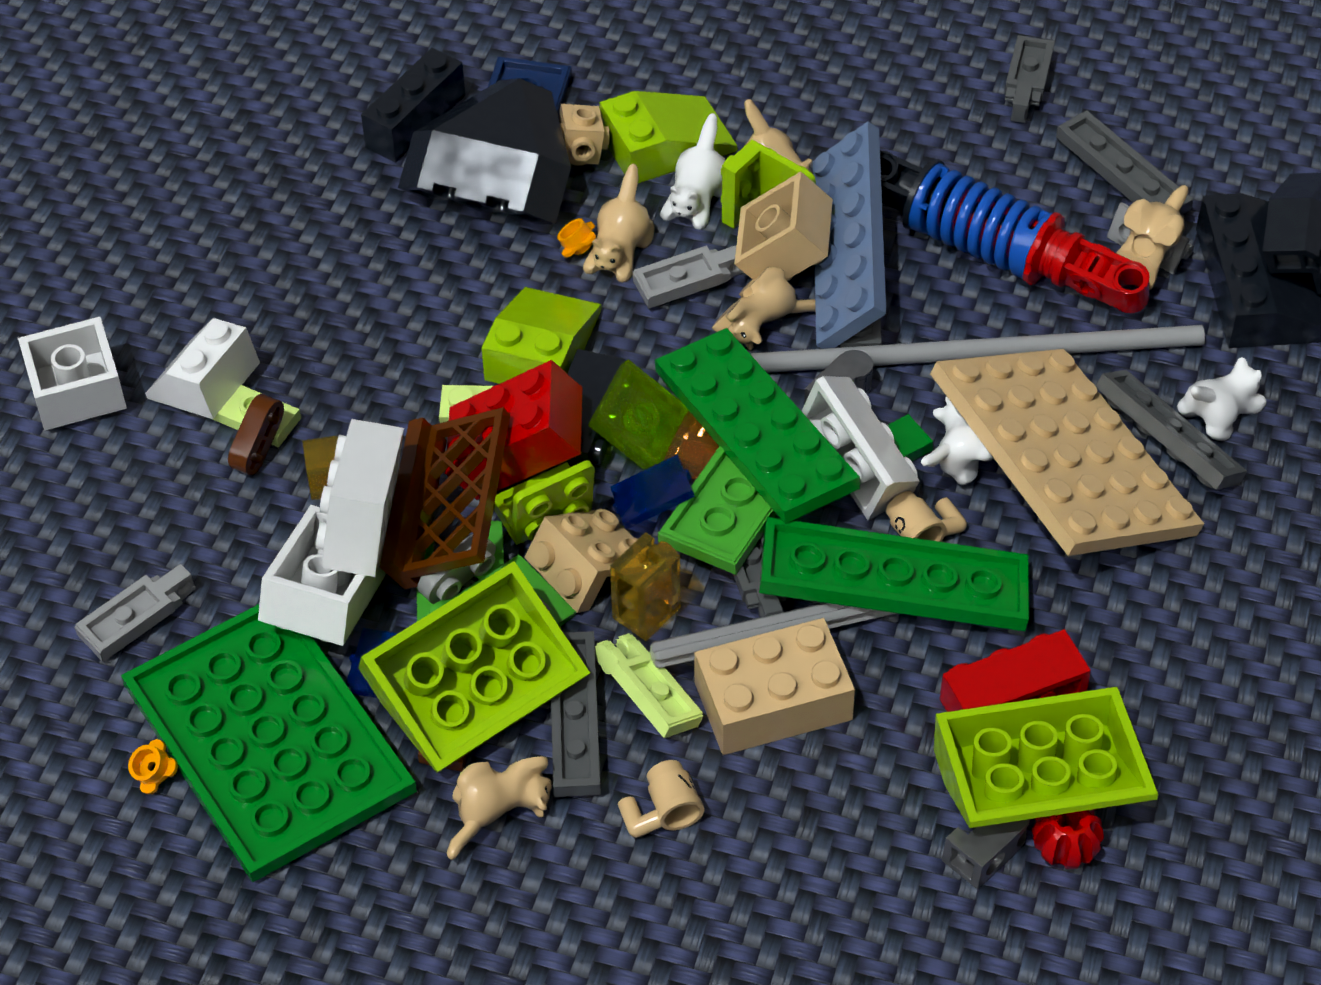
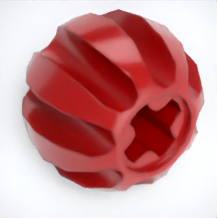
[1032,809,1104,869]

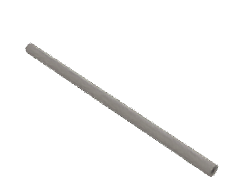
[751,325,1205,373]

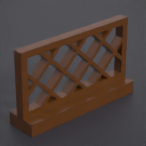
[379,407,510,589]

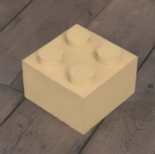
[734,171,833,282]

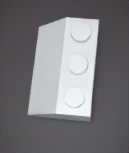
[802,376,920,520]

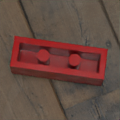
[940,629,1091,712]

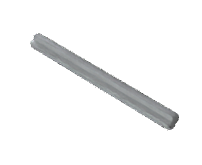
[650,603,897,668]

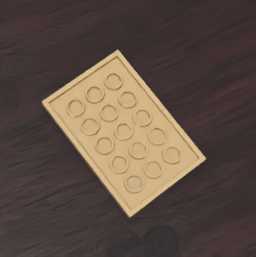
[930,349,1204,556]

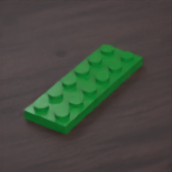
[655,328,860,524]
[759,517,1029,631]

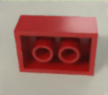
[445,360,582,500]

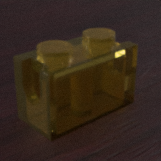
[610,532,680,641]

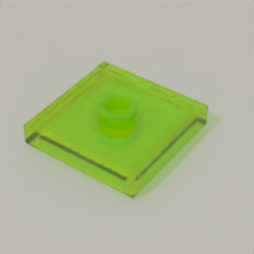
[588,359,691,476]

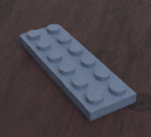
[813,121,886,349]

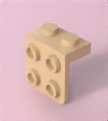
[524,509,655,613]

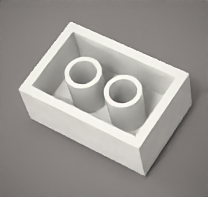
[316,419,404,577]
[258,505,386,646]

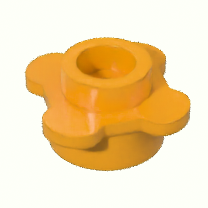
[557,218,596,258]
[128,739,178,794]

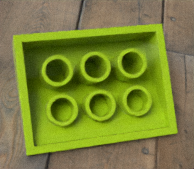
[358,561,590,773]
[934,687,1158,828]

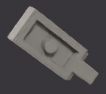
[632,245,743,309]
[74,564,196,662]

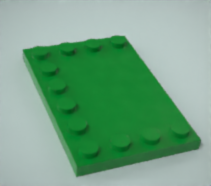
[121,604,417,883]

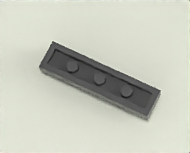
[1056,110,1193,216]
[1096,370,1247,490]
[551,631,601,797]

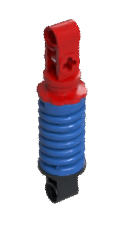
[880,151,1150,313]

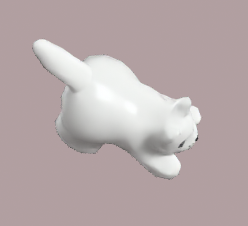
[660,113,725,230]
[1177,357,1266,441]
[921,396,993,485]

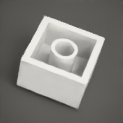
[18,317,127,431]

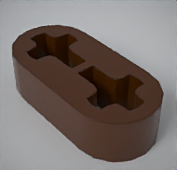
[228,394,284,475]

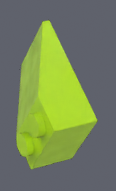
[599,91,737,183]
[481,287,602,384]

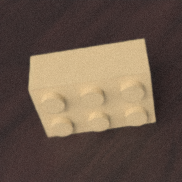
[694,618,855,755]

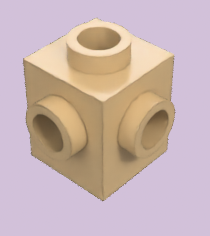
[559,104,609,166]

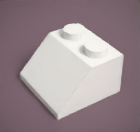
[145,318,260,419]

